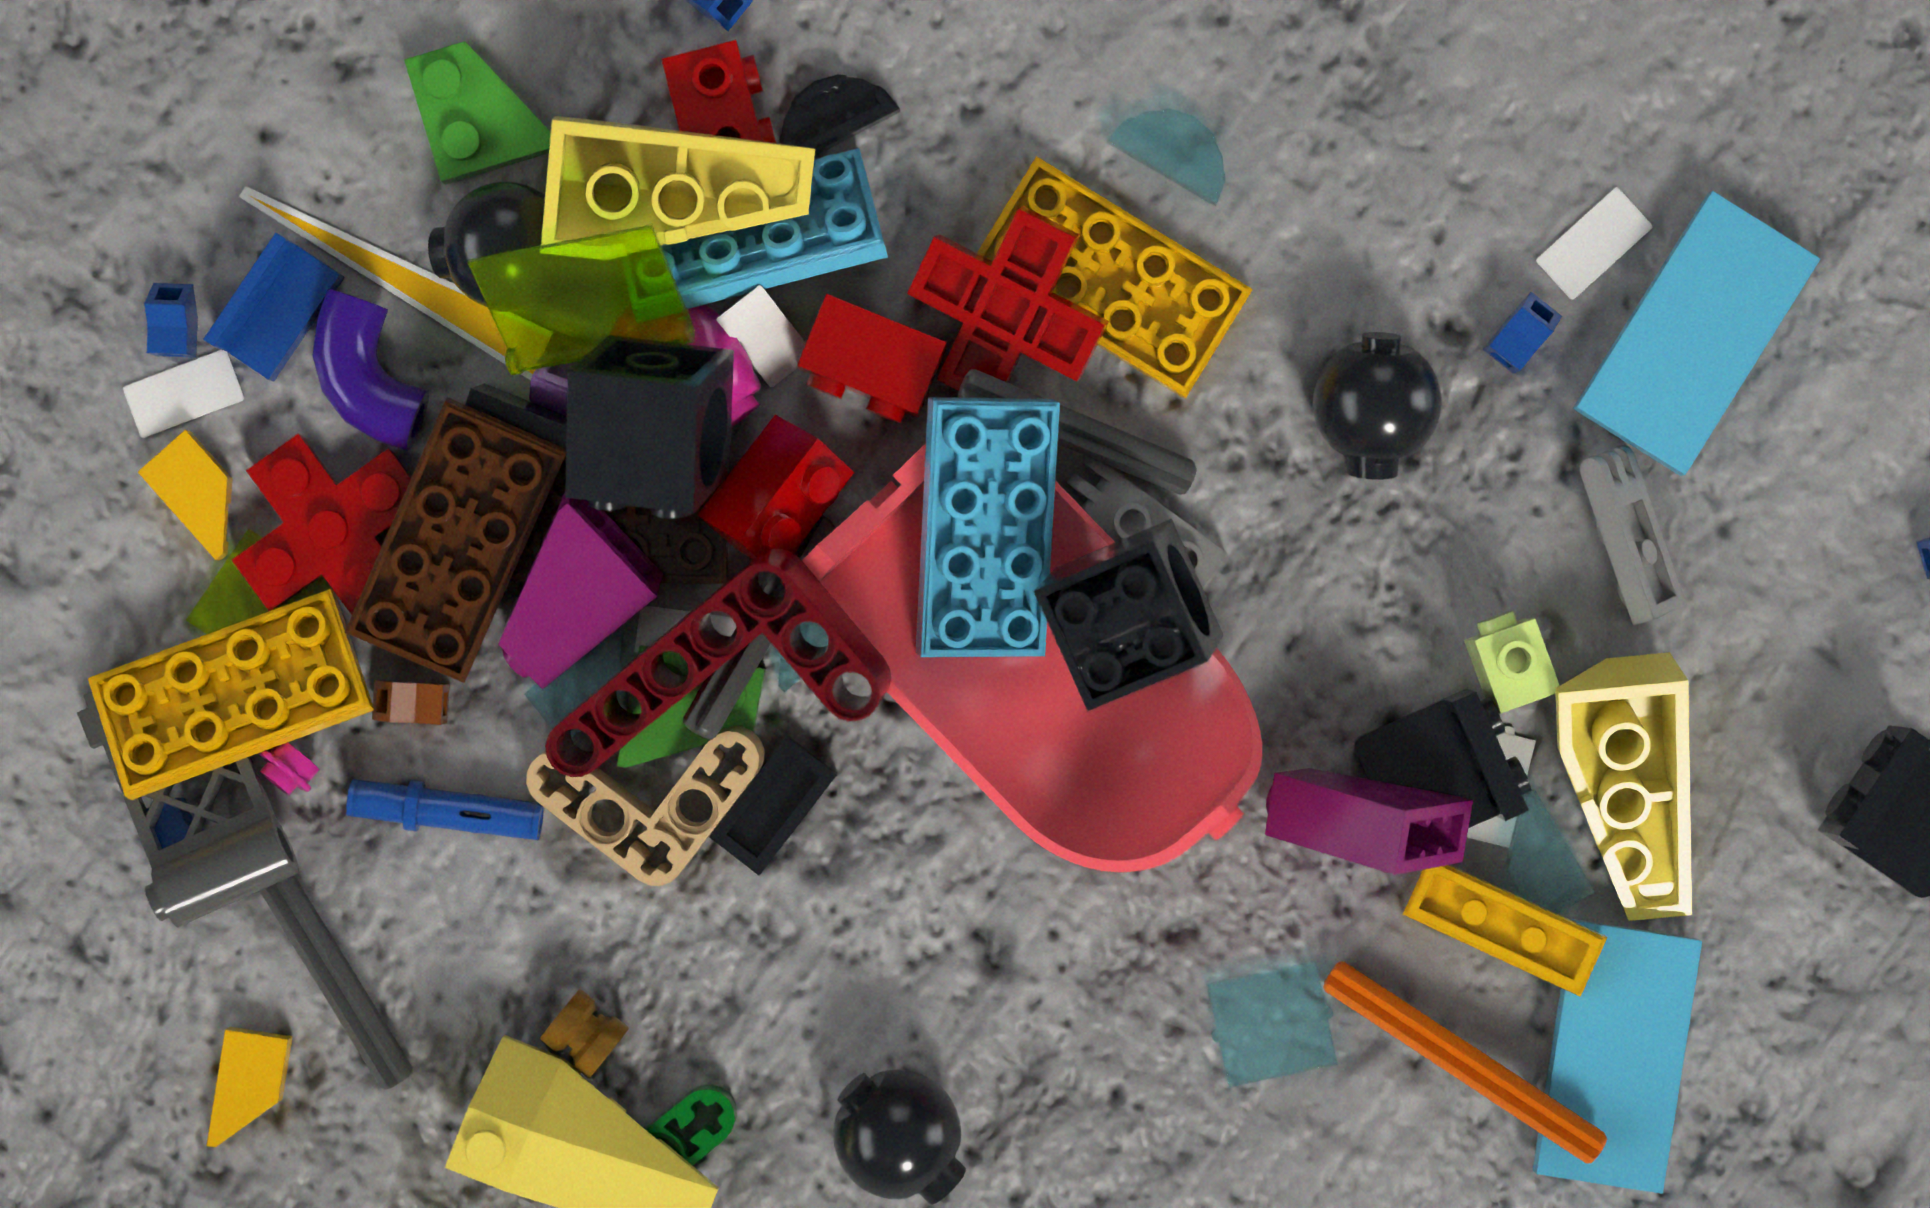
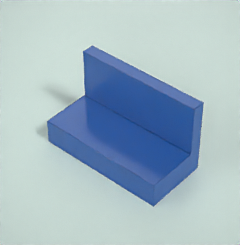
[203,232,345,381]

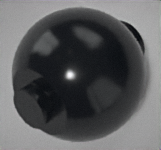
[428,182,575,310]
[1313,332,1442,480]
[833,1069,966,1205]

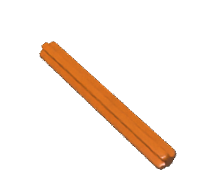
[1323,961,1607,1164]

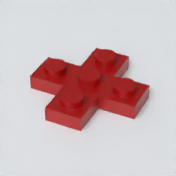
[907,206,1109,391]
[231,433,412,615]

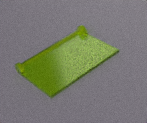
[468,224,695,375]

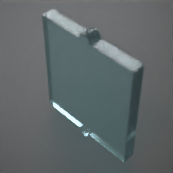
[1206,961,1338,1087]

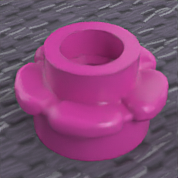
[259,742,319,796]

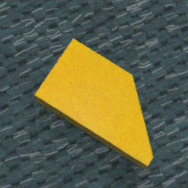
[138,430,233,560]
[206,1027,293,1148]

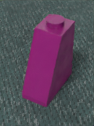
[498,491,663,690]
[1265,768,1473,875]

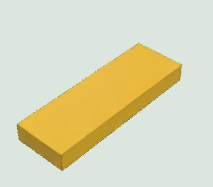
[1403,865,1607,997]

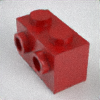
[661,40,777,143]
[797,293,947,423]
[697,414,855,560]

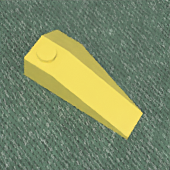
[541,116,815,258]
[1555,652,1692,921]
[445,1035,719,1208]

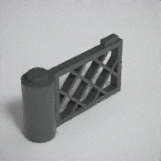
[77,691,299,927]

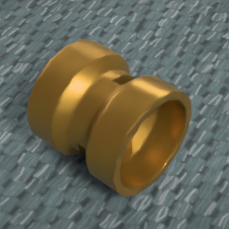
[540,989,630,1079]

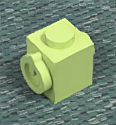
[1464,611,1560,713]

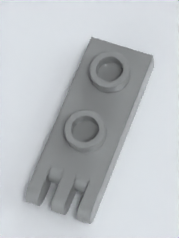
[1580,446,1687,625]
[1067,456,1228,588]

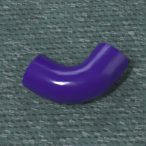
[312,289,429,451]

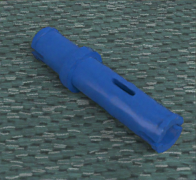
[346,779,544,840]

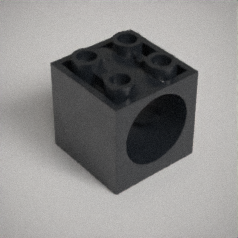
[566,335,734,519]
[1034,518,1223,711]

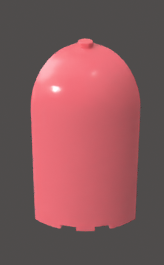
[781,443,1262,872]

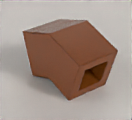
[372,680,450,725]

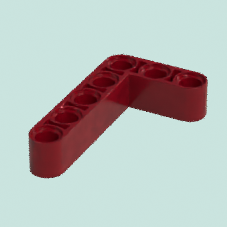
[545,548,891,777]

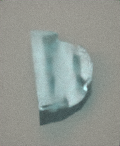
[1107,109,1225,206]

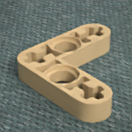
[526,726,764,886]

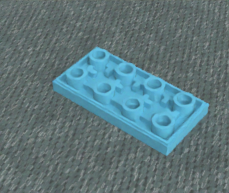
[622,148,888,322]
[1573,191,1821,476]
[916,397,1060,657]
[1532,919,1702,1194]

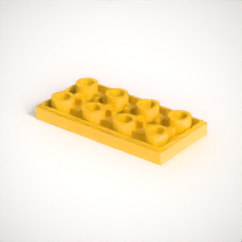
[977,156,1253,399]
[88,589,375,800]

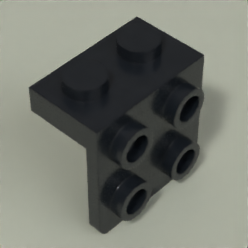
[1354,689,1532,828]
[1818,725,1930,898]

